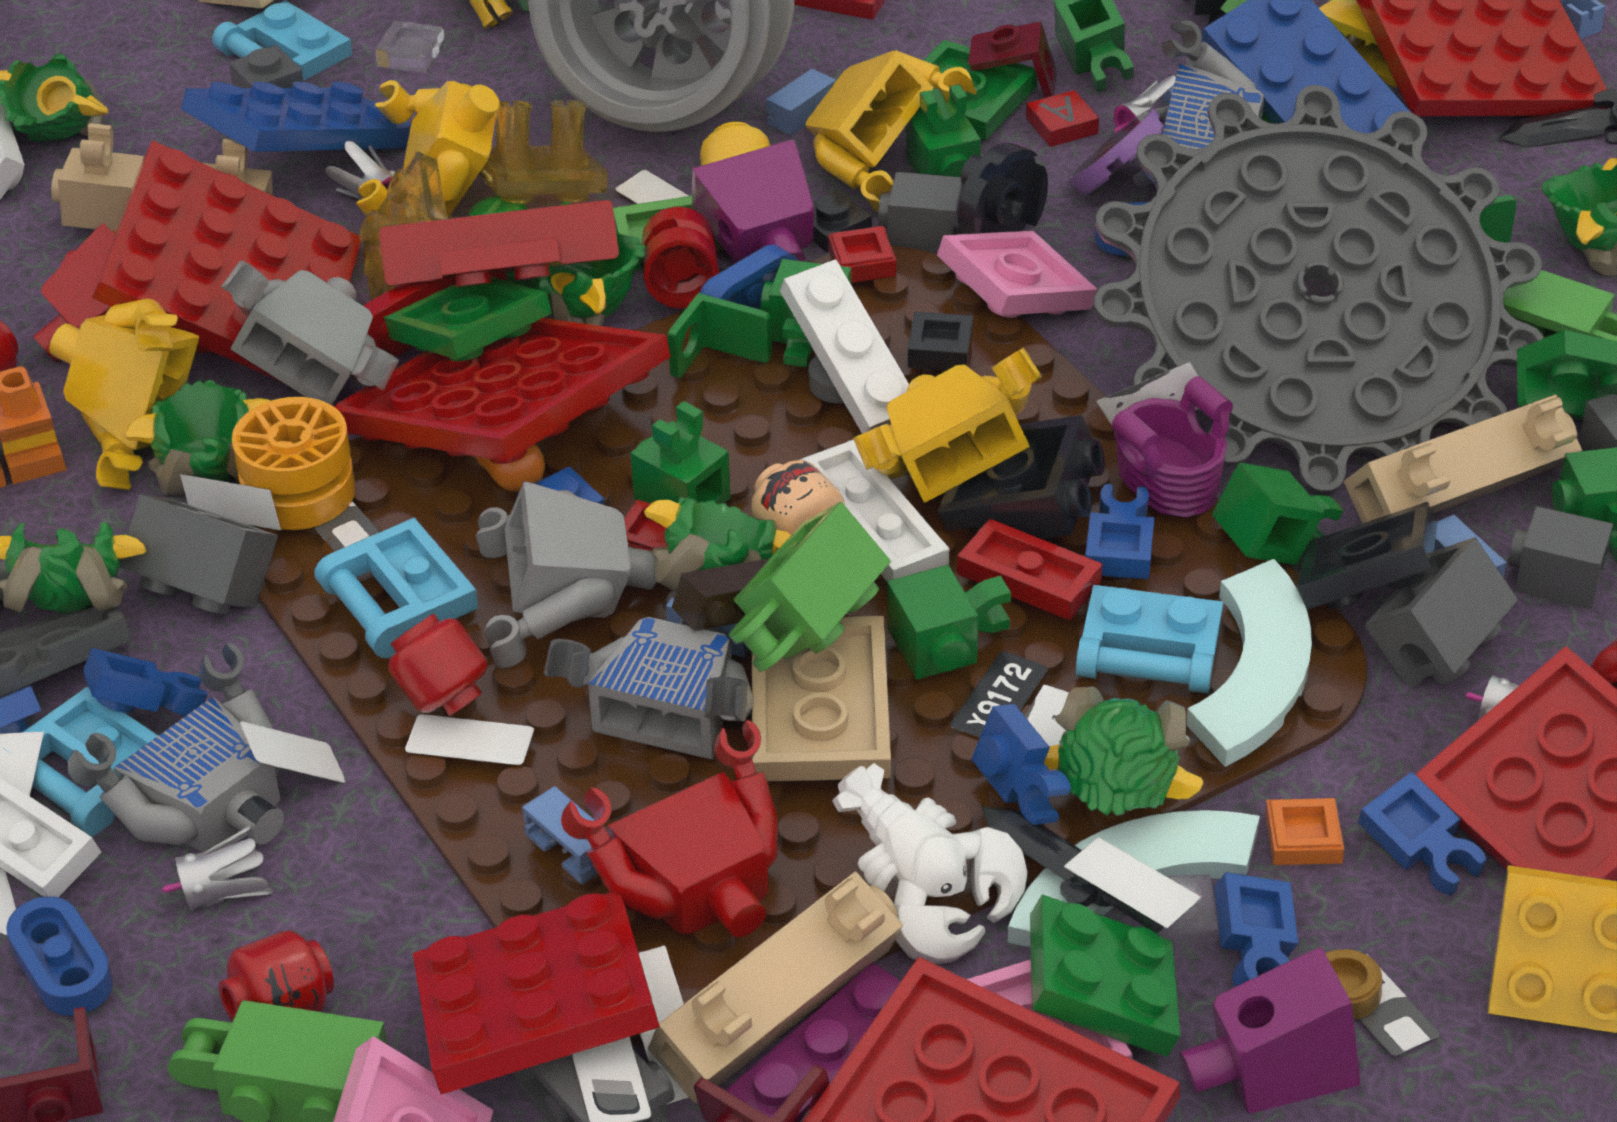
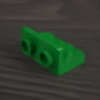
[1517,330,1617,421]

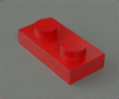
[957,519,1102,621]

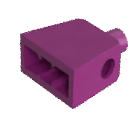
[692,139,814,264]
[1179,947,1360,1113]

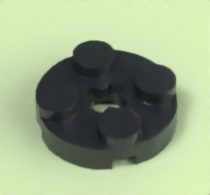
[953,143,1048,235]

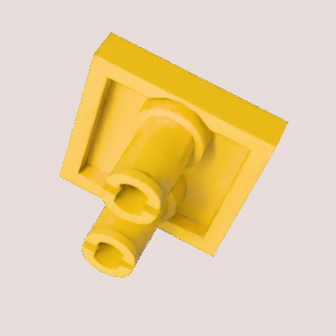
[1488,865,1617,1033]

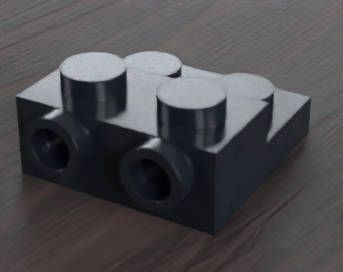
[938,415,1105,540]

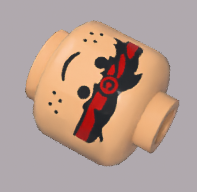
[751,460,845,535]

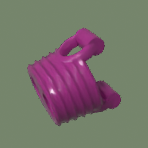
[1112,376,1233,518]

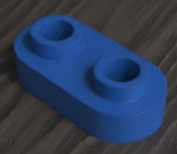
[700,244,799,310]
[6,897,113,1016]

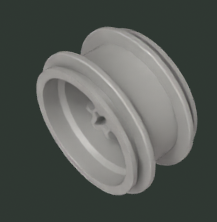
[528,0,795,132]

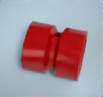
[641,206,719,308]

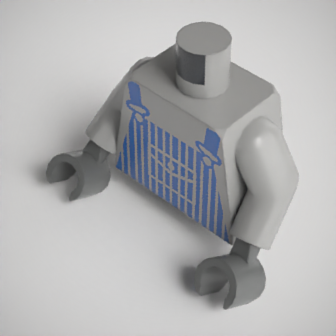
[1133,20,1264,187]
[543,617,754,759]
[68,643,284,852]

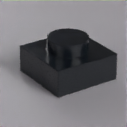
[812,189,872,252]
[908,311,973,371]

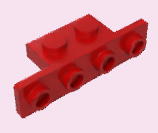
[379,200,619,288]

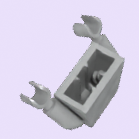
[221,260,399,405]
[476,482,656,668]

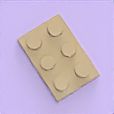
[752,616,891,781]

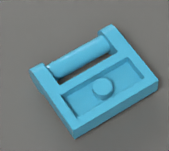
[212,0,353,81]
[314,518,478,658]
[1076,585,1223,694]
[3,687,158,837]

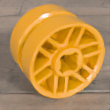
[232,397,356,530]

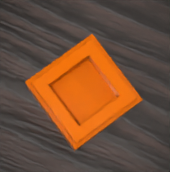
[1265,798,1344,865]

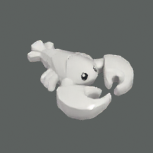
[832,763,1028,965]

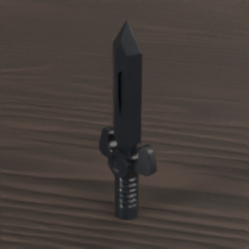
[1499,88,1617,148]
[981,806,1164,933]

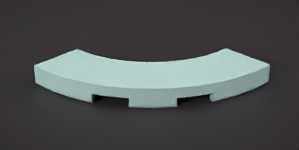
[1186,559,1312,767]
[1008,810,1260,947]

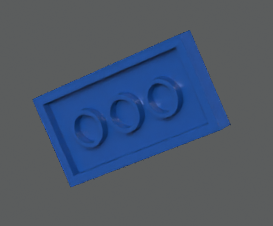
[1202,0,1411,133]
[181,82,411,152]

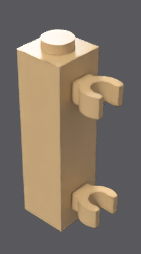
[51,123,273,231]
[1344,395,1582,523]
[648,871,903,1103]

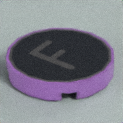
[1068,107,1165,195]

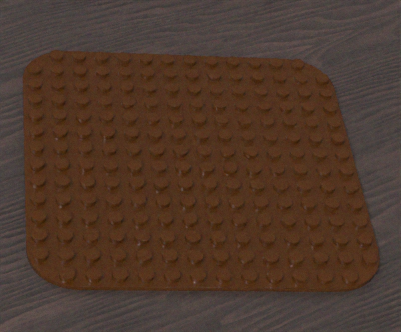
[247,246,1367,1047]

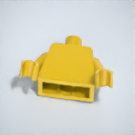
[805,50,977,212]
[356,80,500,223]
[50,299,199,491]
[853,347,1042,503]

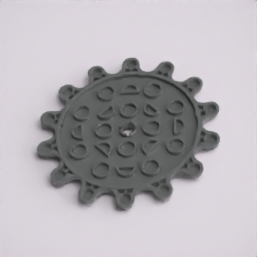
[1093,85,1544,495]

